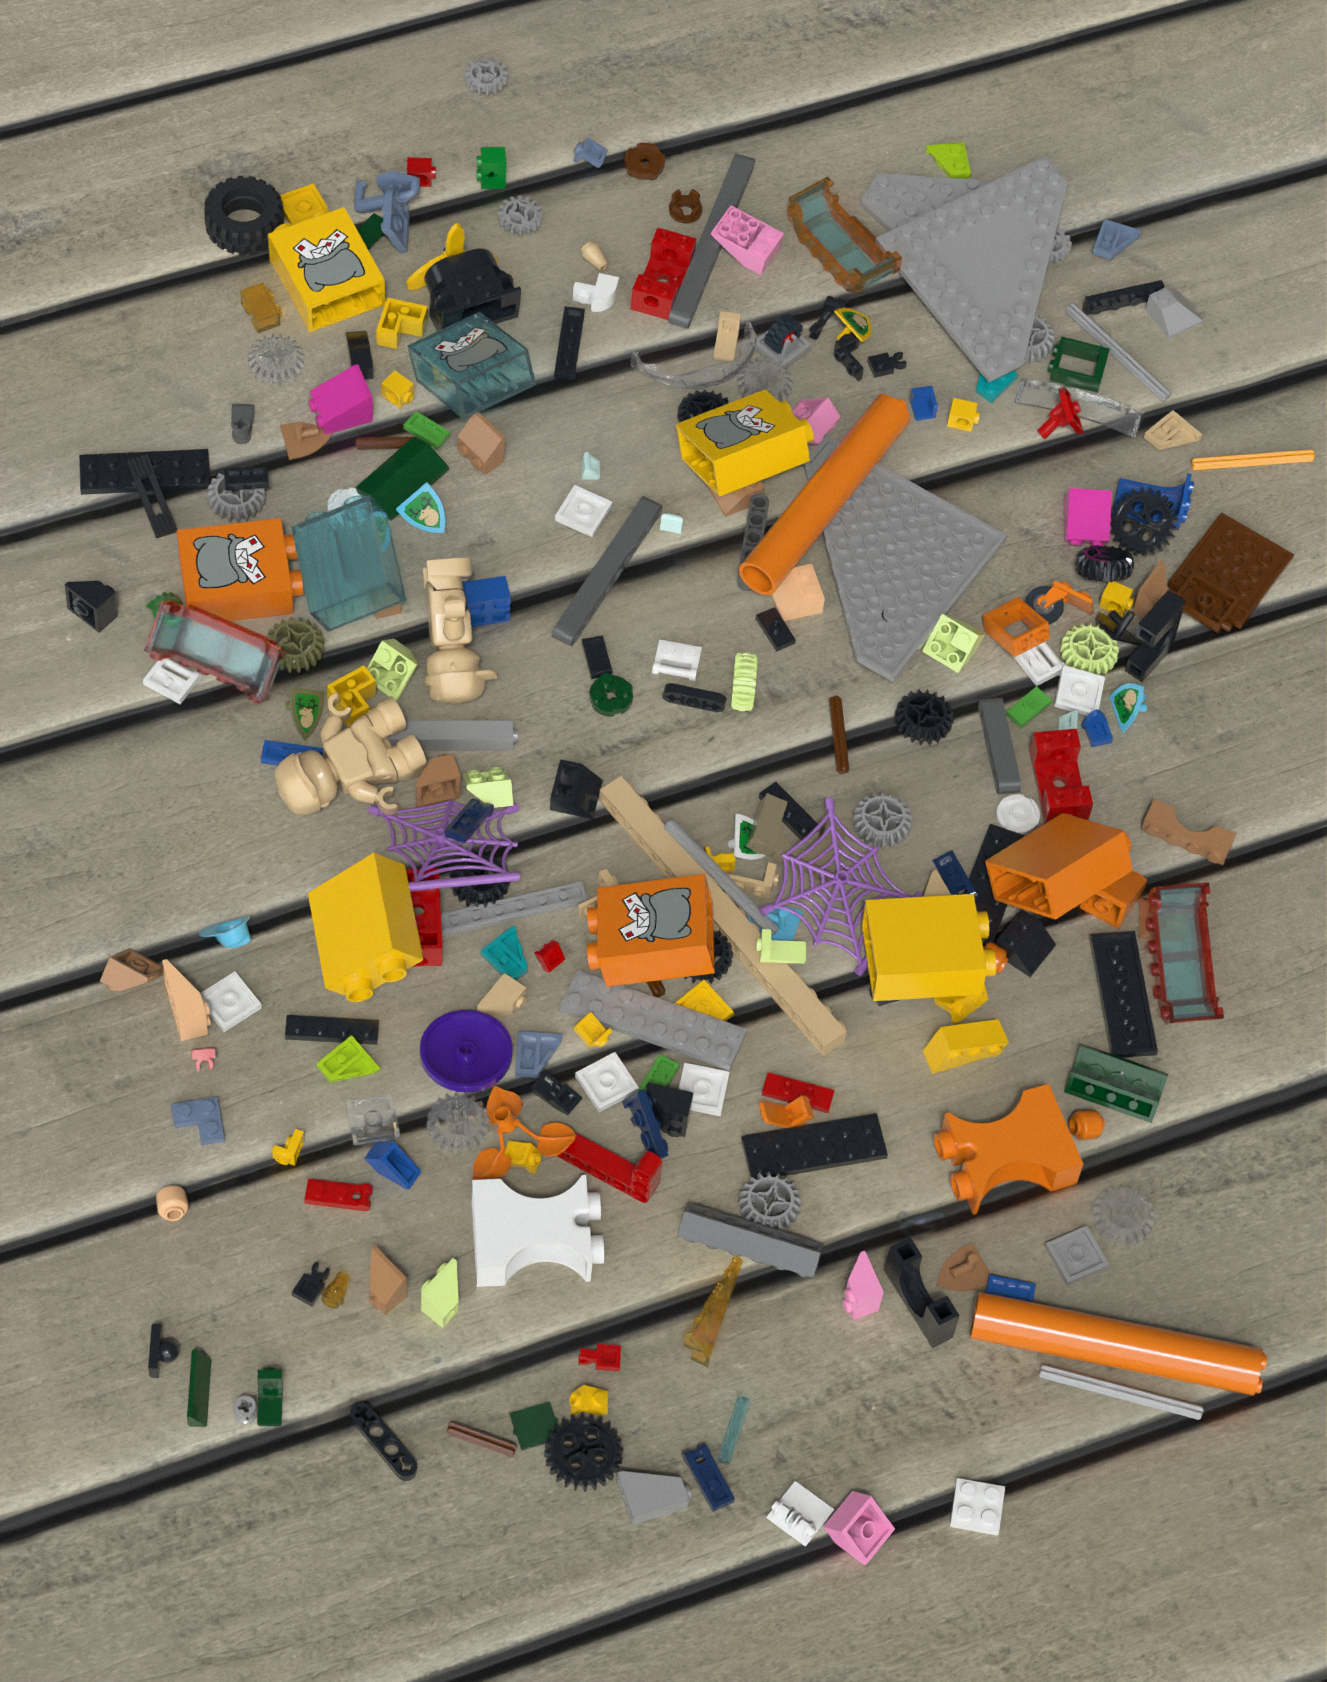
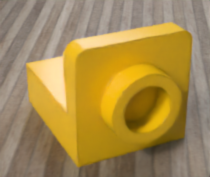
[704,846,736,875]
[272,1129,305,1166]
[504,1141,542,1174]

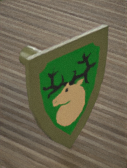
[285,687,324,741]

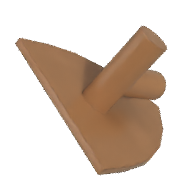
[280,422,333,460]
[936,1243,992,1292]

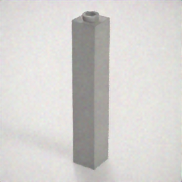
[387,720,518,751]

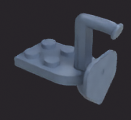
[354,171,420,253]

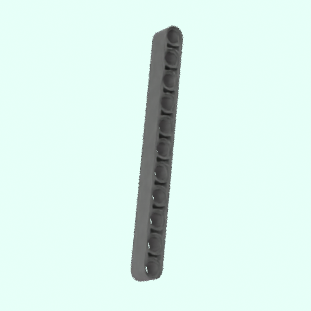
[668,153,755,329]

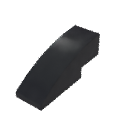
[346,331,373,379]

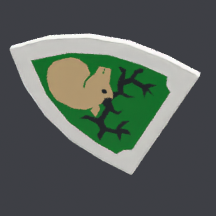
[728,813,766,860]

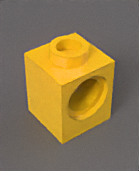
[381,370,415,409]
[947,398,980,432]
[1099,581,1135,617]

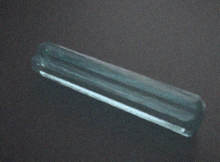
[718,1396,750,1465]

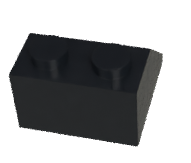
[64,580,118,633]
[996,909,1056,978]
[646,1083,694,1137]

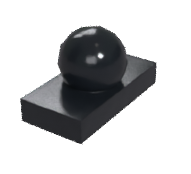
[148,1323,180,1378]

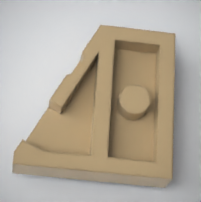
[1144,410,1203,450]

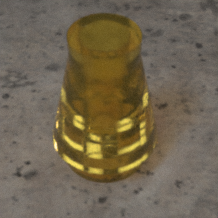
[321,1272,350,1309]

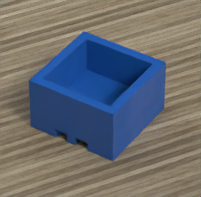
[463,576,511,627]

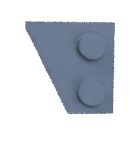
[1092,219,1142,260]
[515,1031,563,1078]

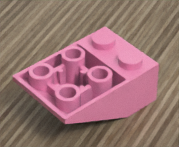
[711,206,784,276]

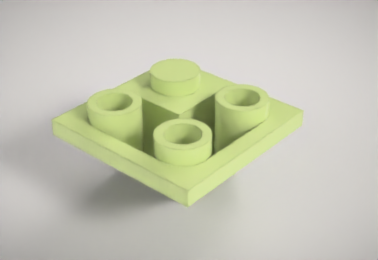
[922,614,986,673]
[367,639,418,701]
[462,767,513,808]
[421,1258,459,1328]

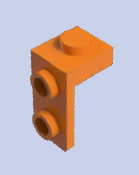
[759,1096,814,1128]

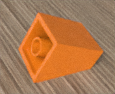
[1080,871,1148,930]

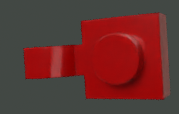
[578,1344,621,1372]

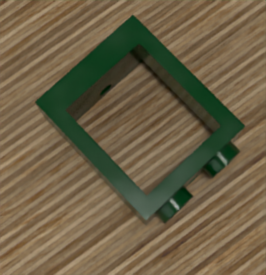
[1048,336,1110,393]

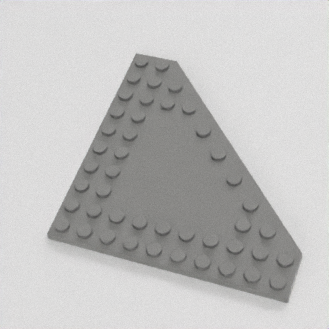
[875,156,1068,382]
[804,435,1007,683]

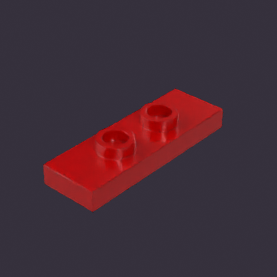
[761,1072,835,1113]

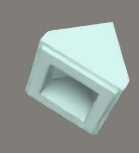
[581,452,600,480]
[660,512,685,534]
[1059,710,1078,731]

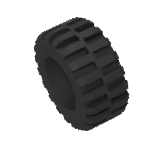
[204,176,284,255]

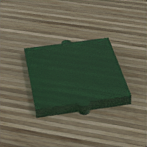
[509,1401,558,1451]

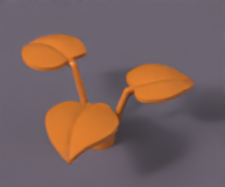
[472,1086,576,1180]

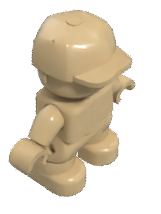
[423,558,498,704]
[275,693,427,815]

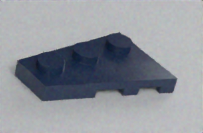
[622,1090,669,1160]

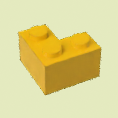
[376,297,428,349]
[327,665,376,727]

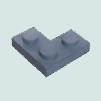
[171,1096,225,1146]

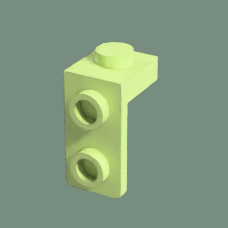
[756,929,806,964]

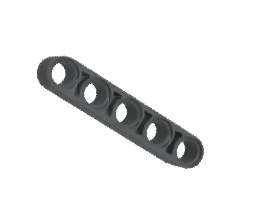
[737,493,769,591]
[979,698,1021,794]

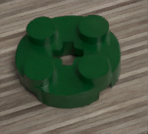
[589,673,633,717]

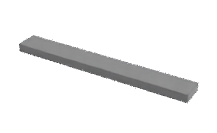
[441,881,588,937]

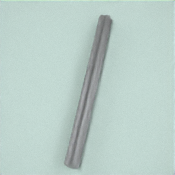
[1066,303,1171,402]
[664,819,779,937]
[1039,1364,1203,1420]

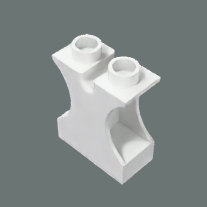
[472,1175,604,1287]

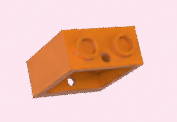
[983,597,1050,657]

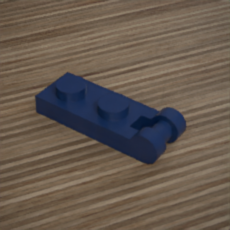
[445,798,494,843]
[933,850,979,899]
[682,1443,735,1512]

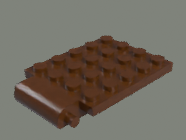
[1167,512,1295,633]

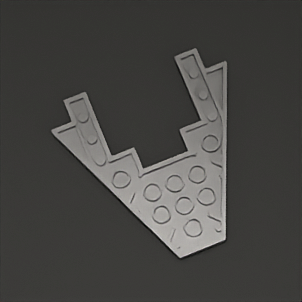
[860,173,992,231]

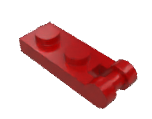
[304,1179,373,1211]

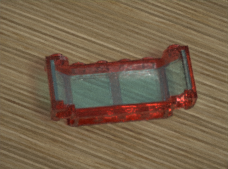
[144,600,286,703]
[1146,882,1224,1025]

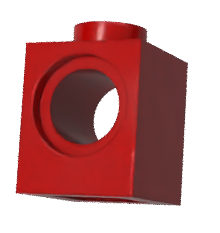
[407,157,436,187]

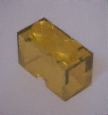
[240,282,282,334]

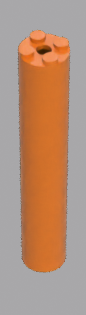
[739,393,910,595]
[970,1292,1267,1396]

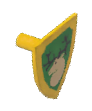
[834,308,872,342]

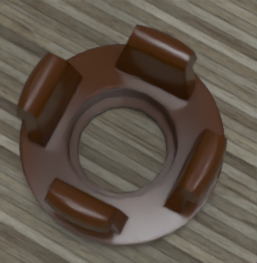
[669,189,702,223]

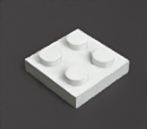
[555,485,613,538]
[1054,665,1105,716]
[200,972,262,1032]
[575,1052,639,1112]
[679,1063,730,1116]
[950,1478,1005,1535]

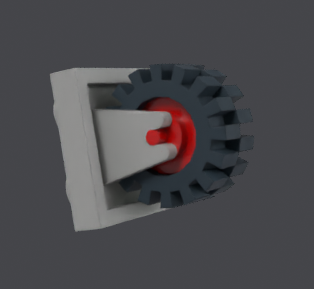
[753,314,812,371]

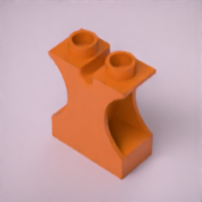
[933,1084,1083,1214]

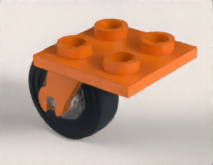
[1025,580,1094,624]

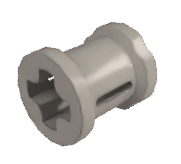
[234,1396,257,1425]

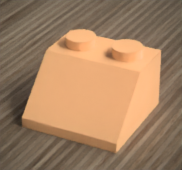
[772,564,825,621]

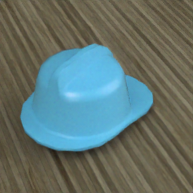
[199,916,251,948]

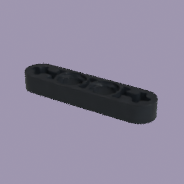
[350,1402,417,1481]

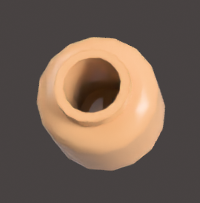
[156,1185,188,1221]

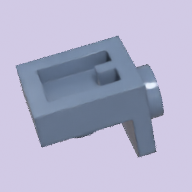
[573,137,608,168]

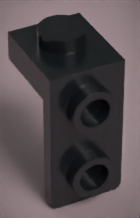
[834,332,864,381]

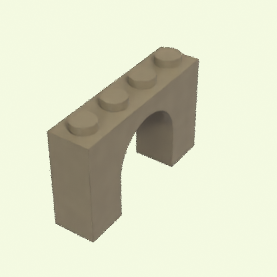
[746,793,848,881]

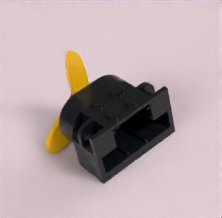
[406,223,521,341]

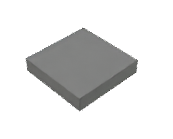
[1045,1225,1109,1286]

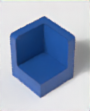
[910,386,938,421]

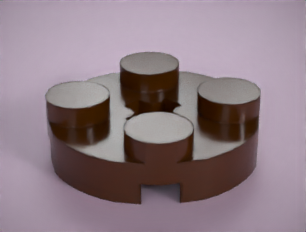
[624,143,665,180]

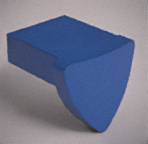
[1081,709,1113,747]

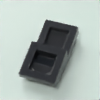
[530,1070,582,1116]

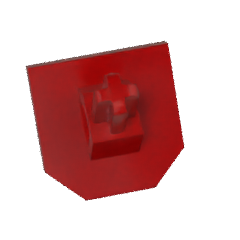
[1037,386,1084,439]

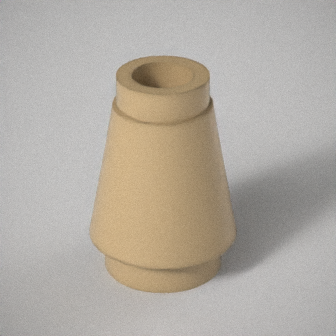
[580,241,609,272]

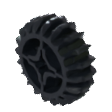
[677,389,729,423]
[1076,545,1134,583]
[894,689,954,746]
[449,850,510,908]
[684,930,733,984]

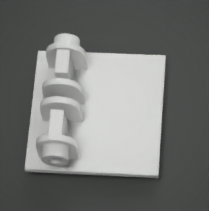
[766,1481,834,1547]

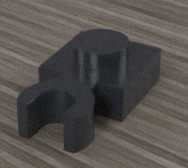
[867,352,907,378]
[292,1262,330,1307]

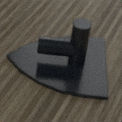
[1097,610,1141,645]

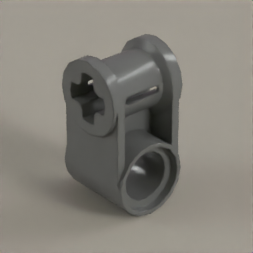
[231,404,254,444]

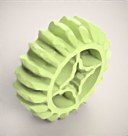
[1060,622,1119,675]
[731,652,757,711]

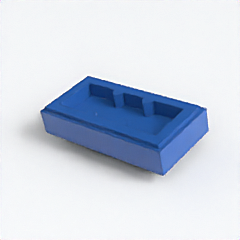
[986,1274,1036,1302]

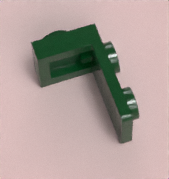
[257,1367,283,1426]

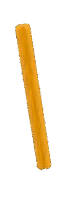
[1191,449,1315,470]

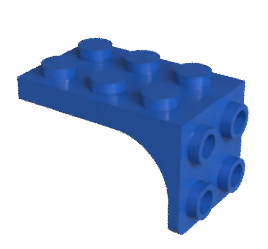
[1113,473,1194,531]

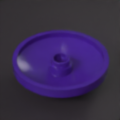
[420,1010,513,1092]

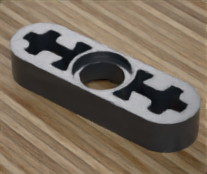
[662,683,727,712]

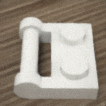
[652,639,702,682]
[1014,641,1067,686]
[143,654,202,704]

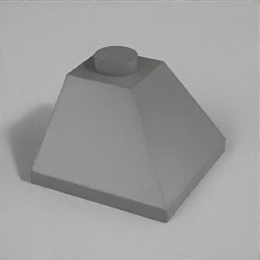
[1146,287,1203,339]

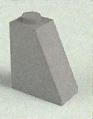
[616,1471,691,1525]

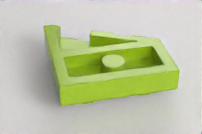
[925,142,971,179]
[316,1035,381,1083]

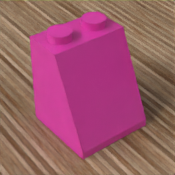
[308,364,373,435]
[1063,488,1112,547]

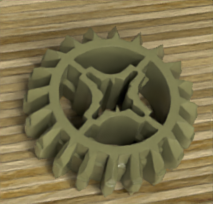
[265,617,325,673]

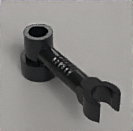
[809,296,849,340]

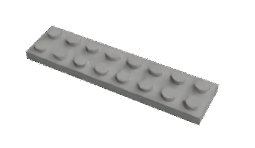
[559,970,747,1071]

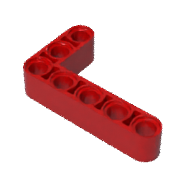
[557,1133,663,1203]

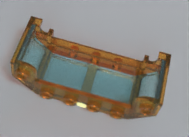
[787,177,902,292]

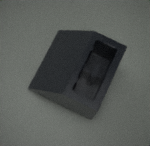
[550,759,603,819]

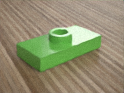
[403,411,450,450]
[1006,686,1052,729]
[638,1054,680,1092]

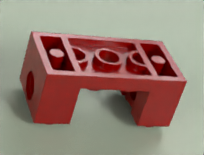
[631,227,697,320]
[1029,729,1093,824]
[406,868,442,967]

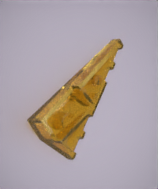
[684,1256,743,1368]

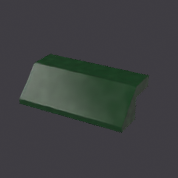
[355,436,449,520]
[1064,1043,1168,1123]

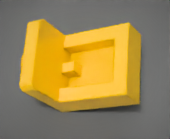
[572,1012,613,1049]
[569,1385,608,1417]

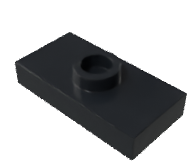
[224,466,269,491]
[756,607,796,652]
[581,635,613,679]

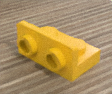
[933,983,988,1024]

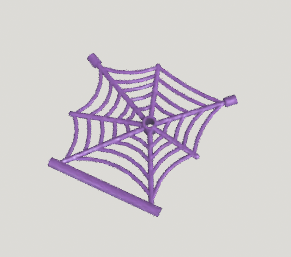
[759,798,924,976]
[368,799,520,891]

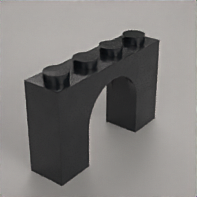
[1125,590,1186,683]
[884,1237,960,1348]

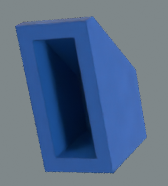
[364,1140,422,1190]

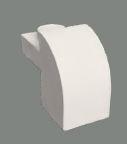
[573,273,619,312]

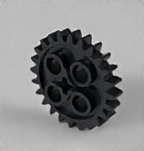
[1110,487,1179,557]
[544,1413,623,1492]

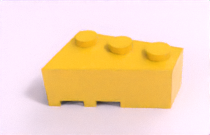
[923,1019,1009,1074]

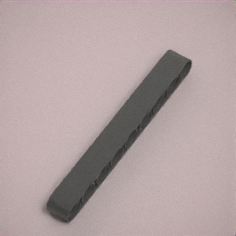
[552,496,663,646]

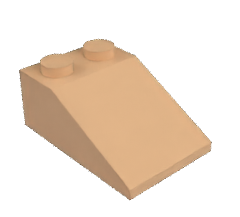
[162,959,211,1041]

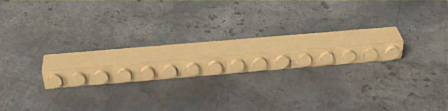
[599,776,847,1056]

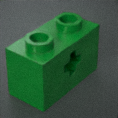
[476,147,506,189]

